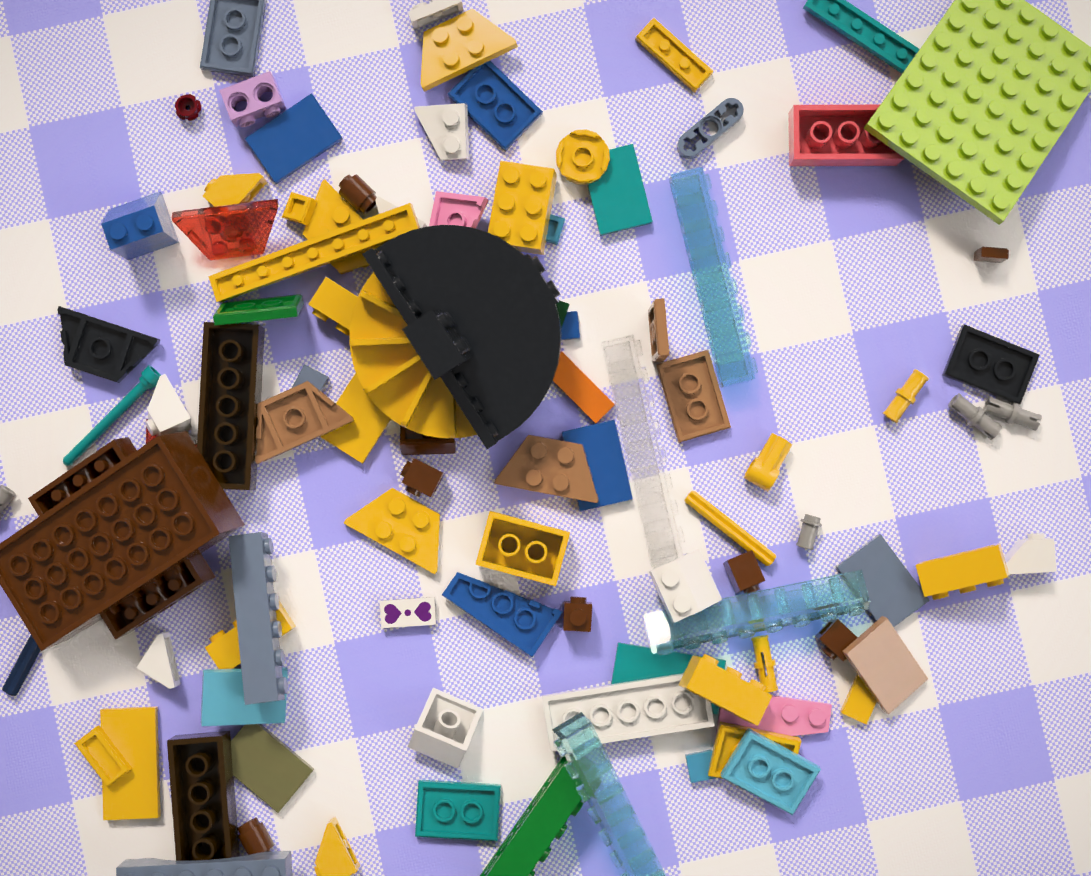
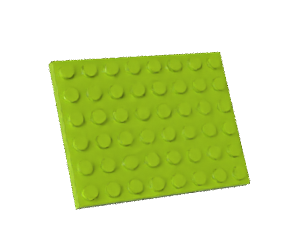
[863,0,1091,225]

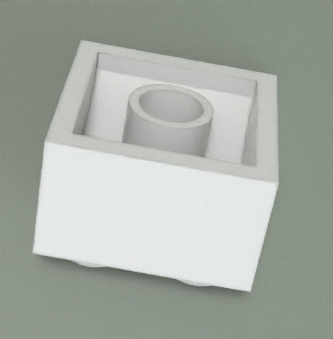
[648,549,722,623]
[408,688,483,769]

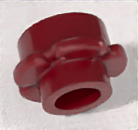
[175,94,202,121]

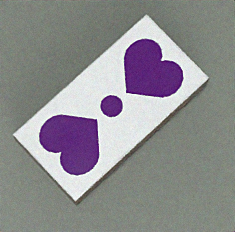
[380,597,437,628]

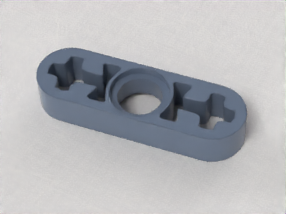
[677,98,744,159]

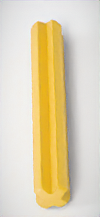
[684,491,776,566]

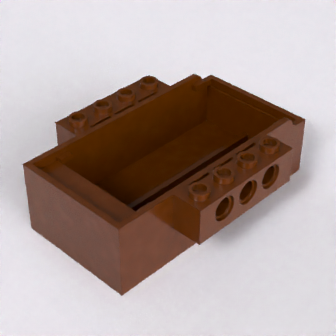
[0,431,245,651]

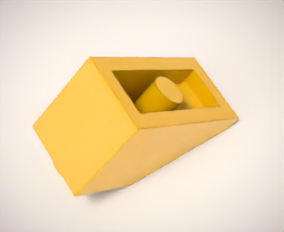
[202,173,268,222]
[314,816,360,876]

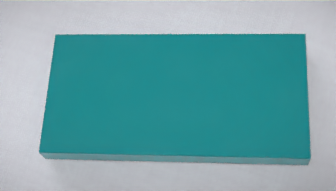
[611,642,726,715]

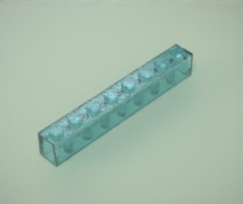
[669,167,758,388]
[644,570,870,655]
[552,712,666,876]

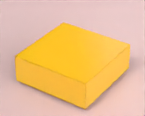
[282,192,317,226]

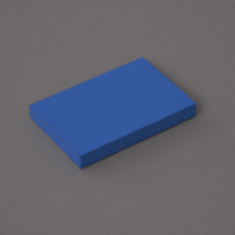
[448,61,543,152]
[245,93,343,185]
[562,420,633,511]

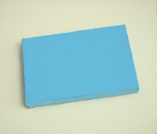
[200,667,288,726]
[720,728,821,815]

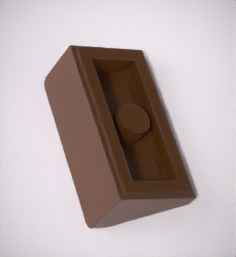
[400,425,456,455]

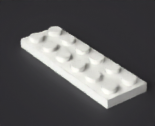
[542,673,715,751]

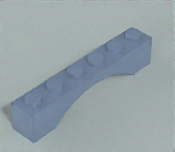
[116,850,293,876]

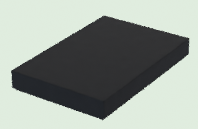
[942,324,1040,405]

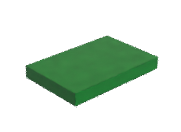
[213,294,304,326]

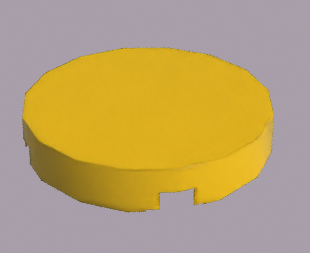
[556,129,610,185]

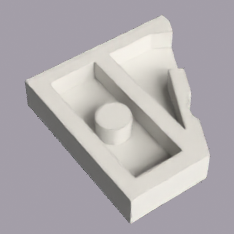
[414,103,469,161]

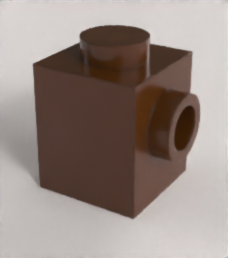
[400,458,445,498]
[723,550,765,595]
[563,596,592,632]
[814,617,858,662]

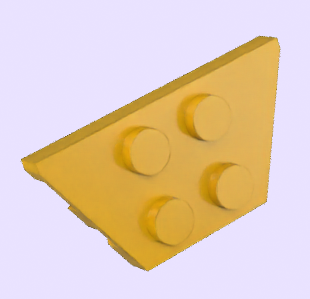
[420,8,518,92]
[303,179,383,275]
[344,488,440,574]

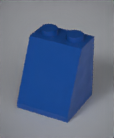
[101,191,179,260]

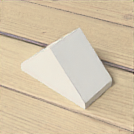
[136,631,181,689]

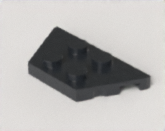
[57,306,160,383]

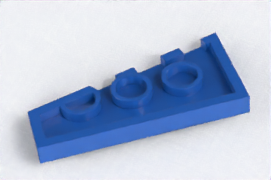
[441,572,563,658]

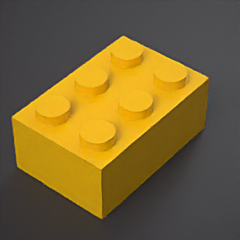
[488,161,557,255]
[475,511,570,586]

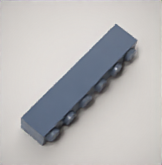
[228,532,288,705]

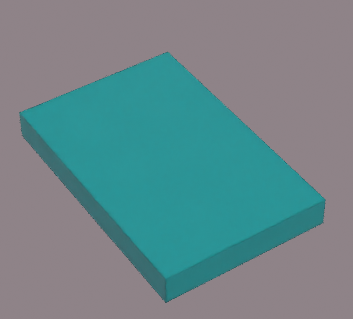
[587,144,653,236]
[415,780,501,841]

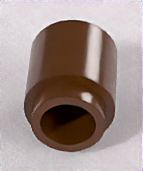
[338,174,377,214]
[237,817,275,855]

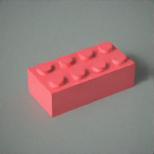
[788,104,904,166]

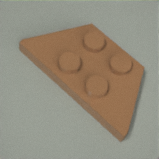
[255,381,354,464]
[494,435,599,503]

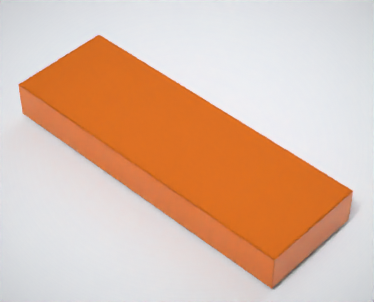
[553,351,615,424]

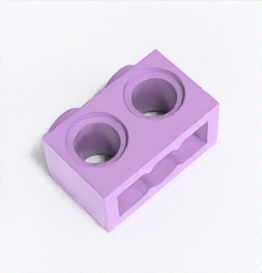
[219,71,286,127]

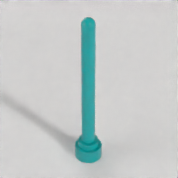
[63,365,161,466]

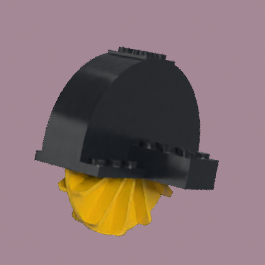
[349,225,562,449]

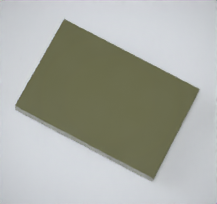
[231,724,314,813]

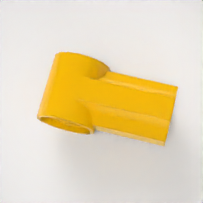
[744,433,793,492]

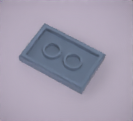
[200,0,267,78]
[835,534,930,627]

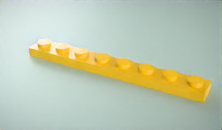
[208,203,420,303]

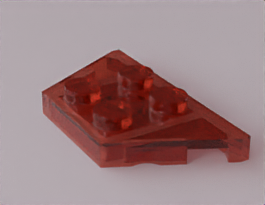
[171,199,279,261]

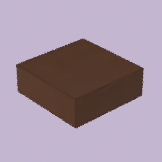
[974,246,1009,263]

